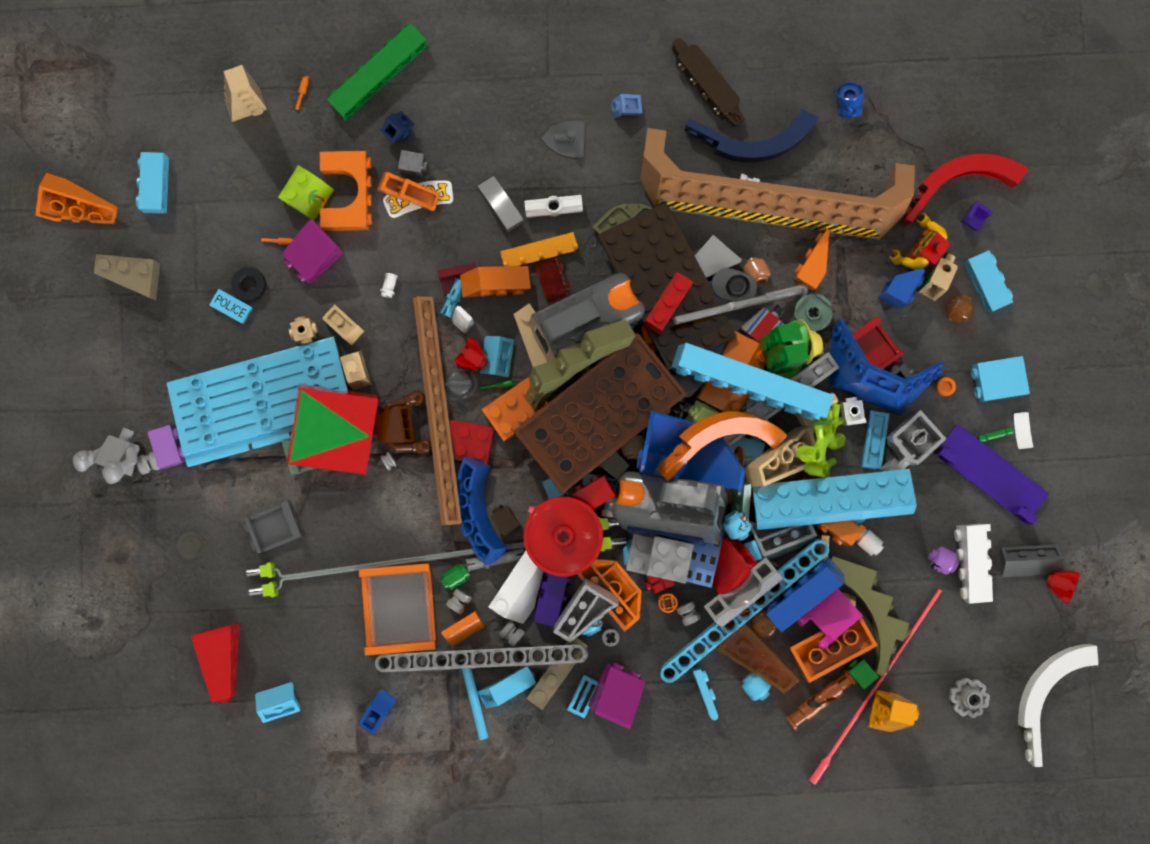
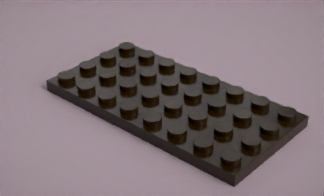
[597,202,737,371]

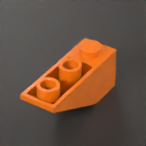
[794,229,830,292]

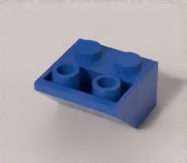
[878,269,925,309]

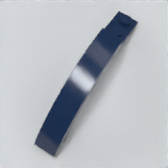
[685,109,819,162]

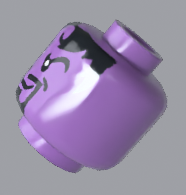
[928,547,959,575]

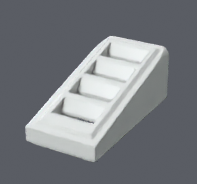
[452,306,475,333]

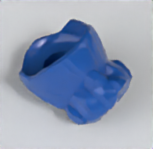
[835,82,864,118]

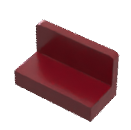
[438,263,476,295]

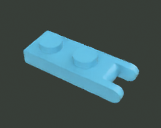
[692,667,718,720]

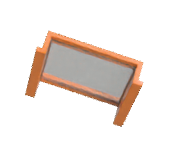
[359,563,436,656]

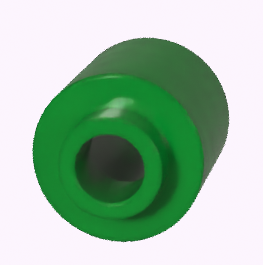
[441,564,471,590]

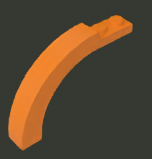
[656,411,787,481]

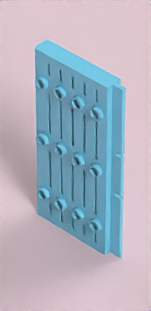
[167,336,350,467]

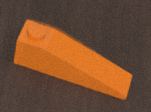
[35,173,118,224]

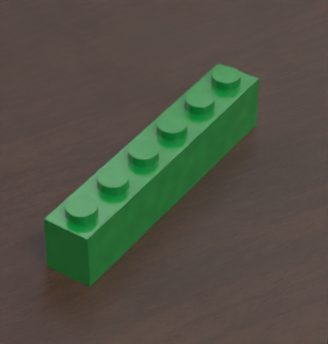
[327,23,428,121]

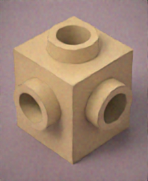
[289,316,318,345]

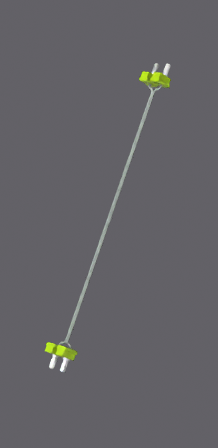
[246,517,627,597]

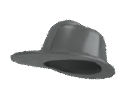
[712,268,757,302]
[443,369,478,401]

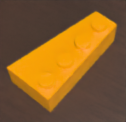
[868,690,919,732]

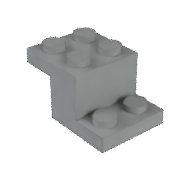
[626,534,694,583]

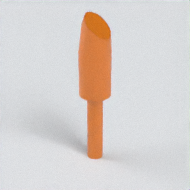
[295,76,309,110]
[261,237,293,246]

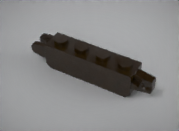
[672,38,744,127]

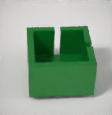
[760,322,809,375]

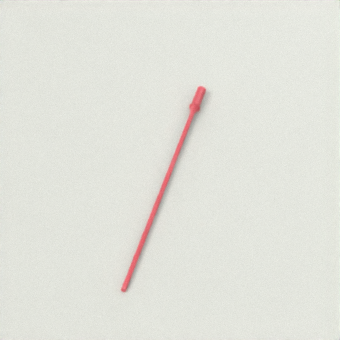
[809,589,942,785]

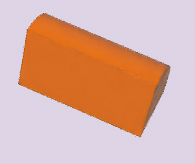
[441,610,486,647]

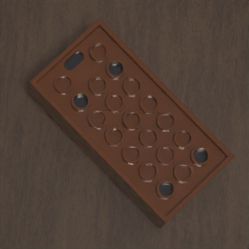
[513,333,687,494]

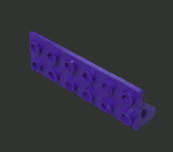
[934,425,1049,525]

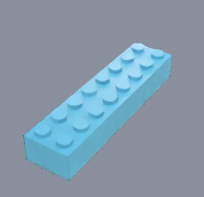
[671,343,834,421]
[752,469,917,530]

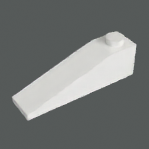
[489,551,544,624]

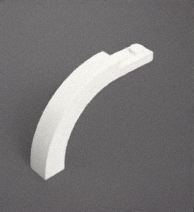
[1018,644,1098,767]

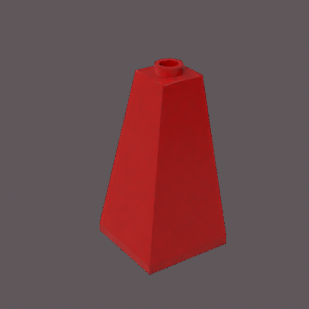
[191,623,240,704]

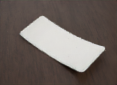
[1014,412,1033,449]

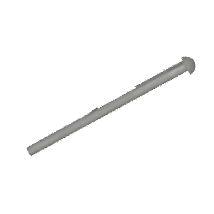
[673,283,808,325]

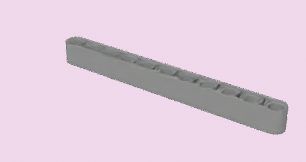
[375,645,588,672]

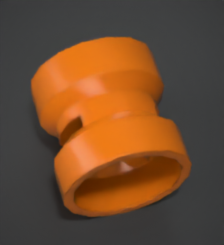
[657,592,678,613]

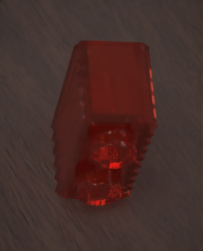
[535,258,571,303]

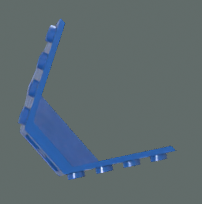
[830,318,945,416]
[636,411,745,490]

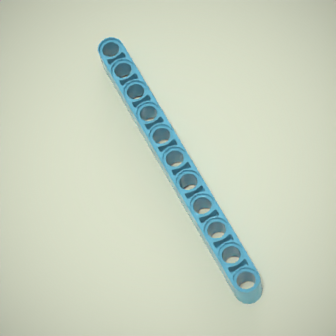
[661,539,829,683]

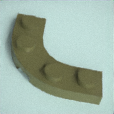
[592,203,652,234]

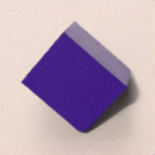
[961,201,993,232]

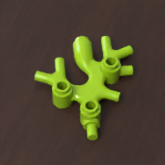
[797,404,846,478]

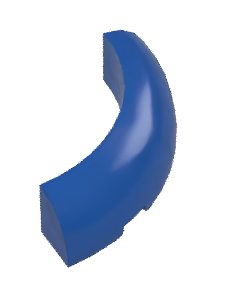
[457,458,508,565]

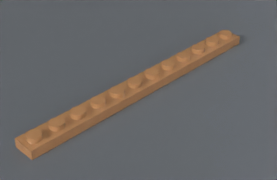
[413,296,462,526]

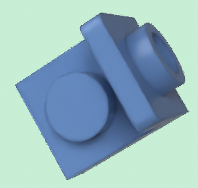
[611,94,643,118]

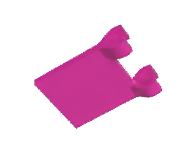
[796,589,863,651]

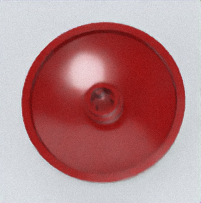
[524,497,603,577]

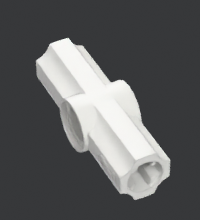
[524,195,583,218]

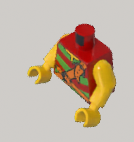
[889,213,950,270]

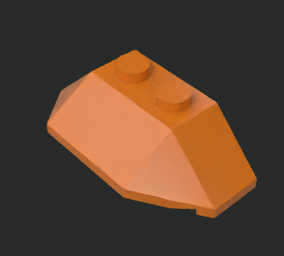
[577,559,642,632]

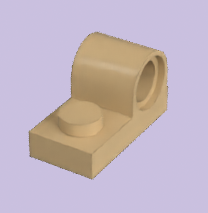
[322,304,364,345]

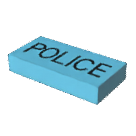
[210,289,253,324]

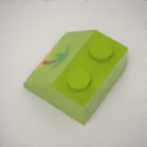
[278,165,334,222]

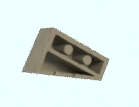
[94,254,160,301]

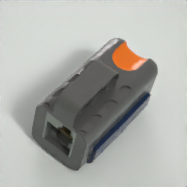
[529,272,645,362]
[612,471,728,546]

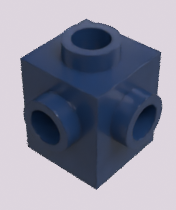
[380,111,415,144]

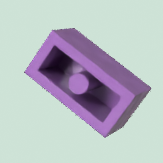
[148,425,186,469]

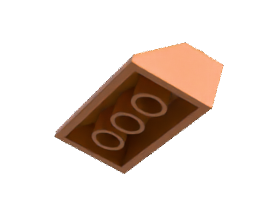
[697,331,767,413]
[790,617,878,683]

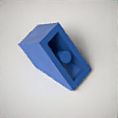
[358,689,397,735]

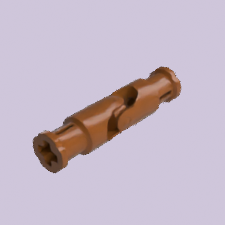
[785,669,856,731]

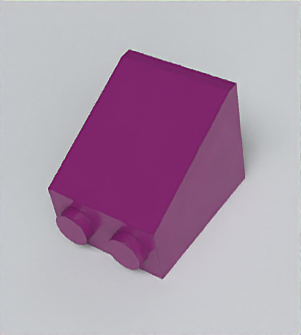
[282,219,344,284]
[588,662,645,729]

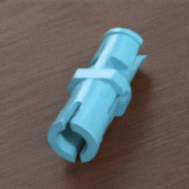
[440,279,462,318]

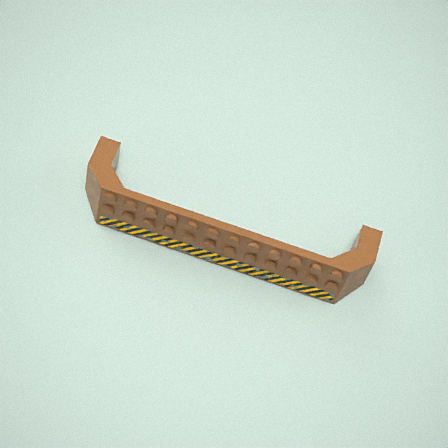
[640,128,915,240]

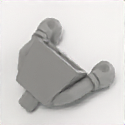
[73,428,139,484]

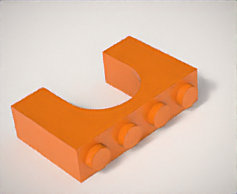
[320,151,372,231]

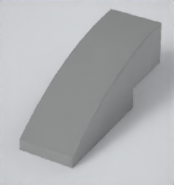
[478,176,524,232]

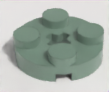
[793,294,833,332]

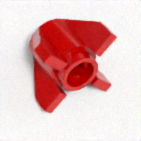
[454,337,488,371]
[1046,571,1081,603]

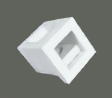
[840,397,866,426]

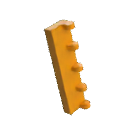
[500,232,579,266]

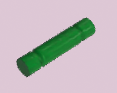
[977,427,1013,442]

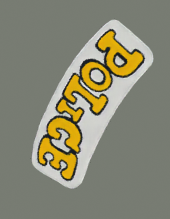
[383,181,453,218]

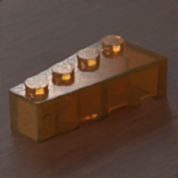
[716,622,800,694]

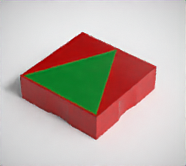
[287,384,378,474]

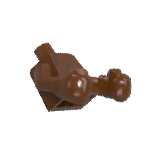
[372,391,432,455]

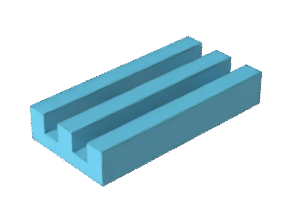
[567,675,599,719]

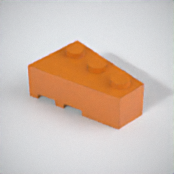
[460,266,531,298]
[816,520,866,546]

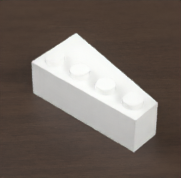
[954,524,993,604]

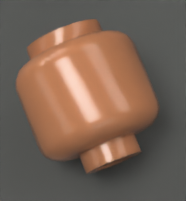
[743,257,771,287]

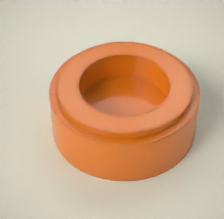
[935,377,956,397]

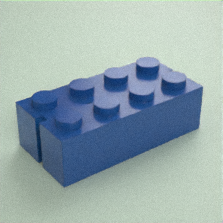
[766,558,844,632]

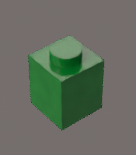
[846,657,879,689]

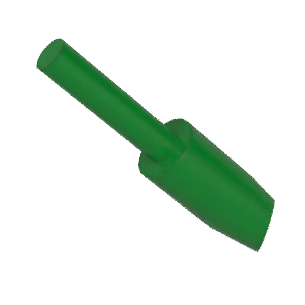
[480,380,517,390]

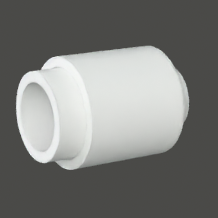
[856,529,884,556]

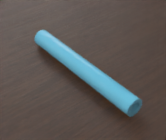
[460,663,489,740]

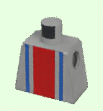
[739,304,785,344]

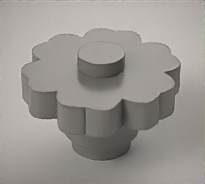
[949,678,990,718]

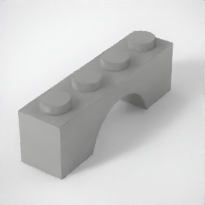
[704,558,783,627]

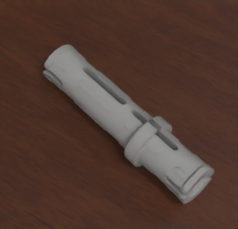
[466,548,524,571]

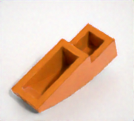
[377,172,441,211]

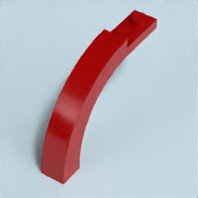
[902,154,1029,226]

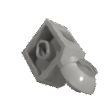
[881,410,946,472]

